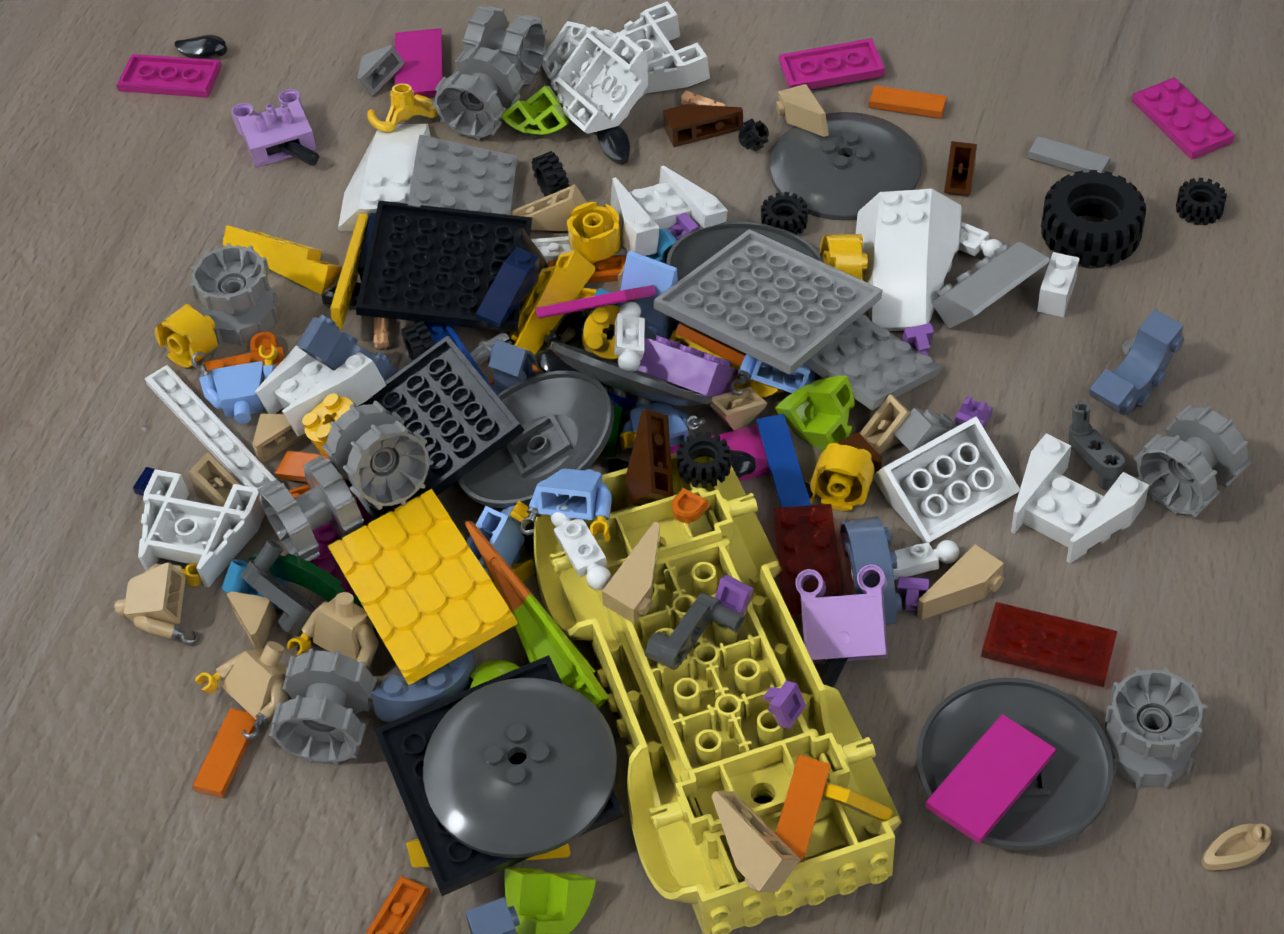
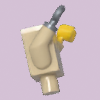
[115,562,202,645]
[287,592,379,670]
[195,641,288,740]

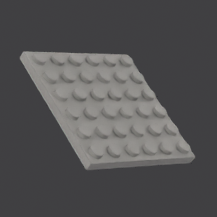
[653,229,883,375]

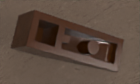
[663,104,743,147]
[626,409,674,506]

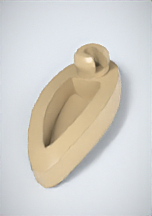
[1201,823,1271,871]

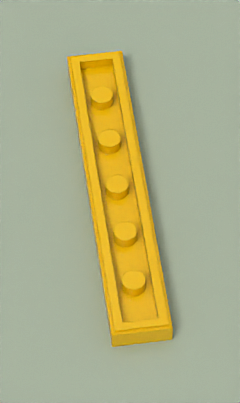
[330,213,369,330]

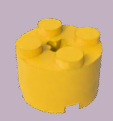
[567,202,621,264]
[820,234,868,280]
[155,304,218,368]
[582,305,620,361]
[302,393,356,455]
[810,443,875,511]

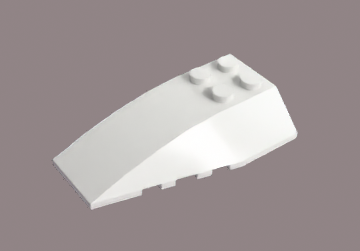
[542,21,649,134]
[338,124,431,232]
[856,189,962,331]

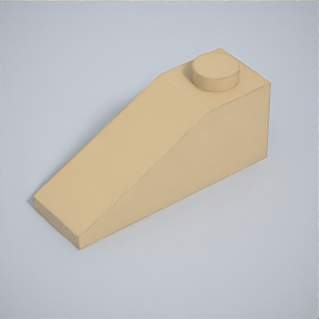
[776,84,829,137]
[510,184,587,231]
[602,521,660,623]
[917,544,1004,620]
[712,791,801,892]

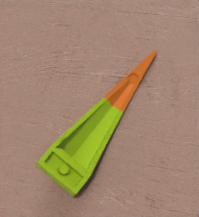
[465,521,610,709]

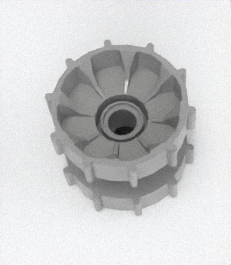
[462,5,547,86]
[432,44,524,141]
[190,243,279,346]
[322,401,434,510]
[1134,405,1251,517]
[257,455,364,562]
[269,649,378,765]
[1104,667,1207,789]

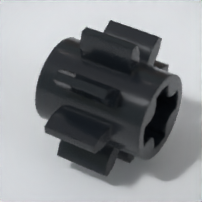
[738,119,769,151]

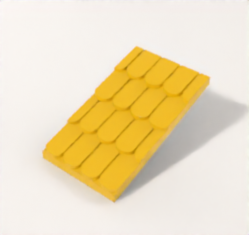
[328,489,518,685]

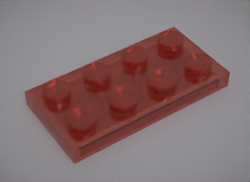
[773,504,844,614]
[981,602,1117,687]

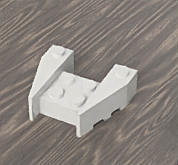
[620,1,710,94]
[610,166,728,256]
[255,346,386,437]
[1011,433,1149,563]
[138,469,265,587]

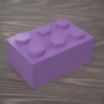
[637,336,738,397]

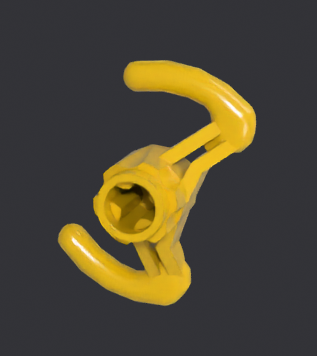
[367,83,439,133]

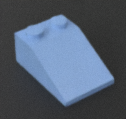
[617,251,680,340]

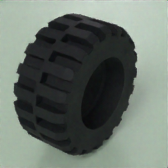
[1041,170,1146,268]

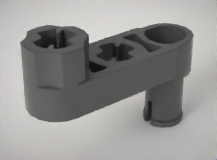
[1069,402,1125,490]
[241,540,315,636]
[645,593,745,670]

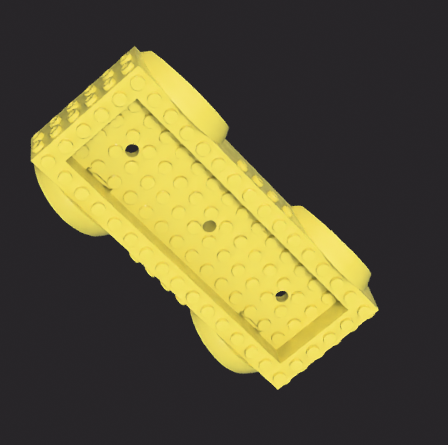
[534,453,902,934]

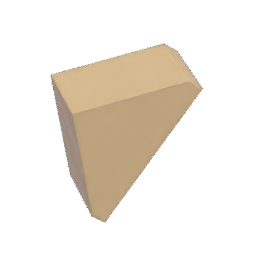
[710,387,767,430]
[860,394,910,454]
[252,414,307,464]
[188,452,240,507]
[226,591,277,649]

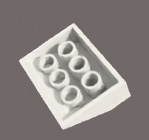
[873,416,1020,543]

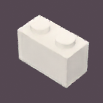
[1037,252,1079,317]

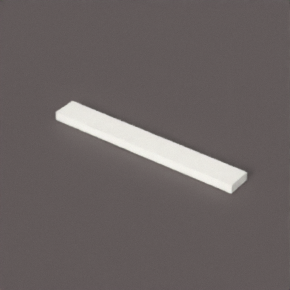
[145,365,280,488]

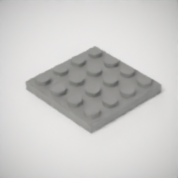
[408,135,517,215]
[803,315,942,410]

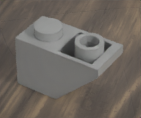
[894,408,956,452]

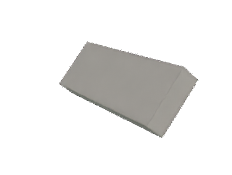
[1028,136,1110,173]

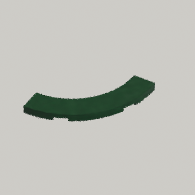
[248,551,376,631]

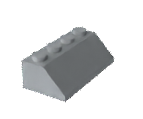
[932,242,1050,329]

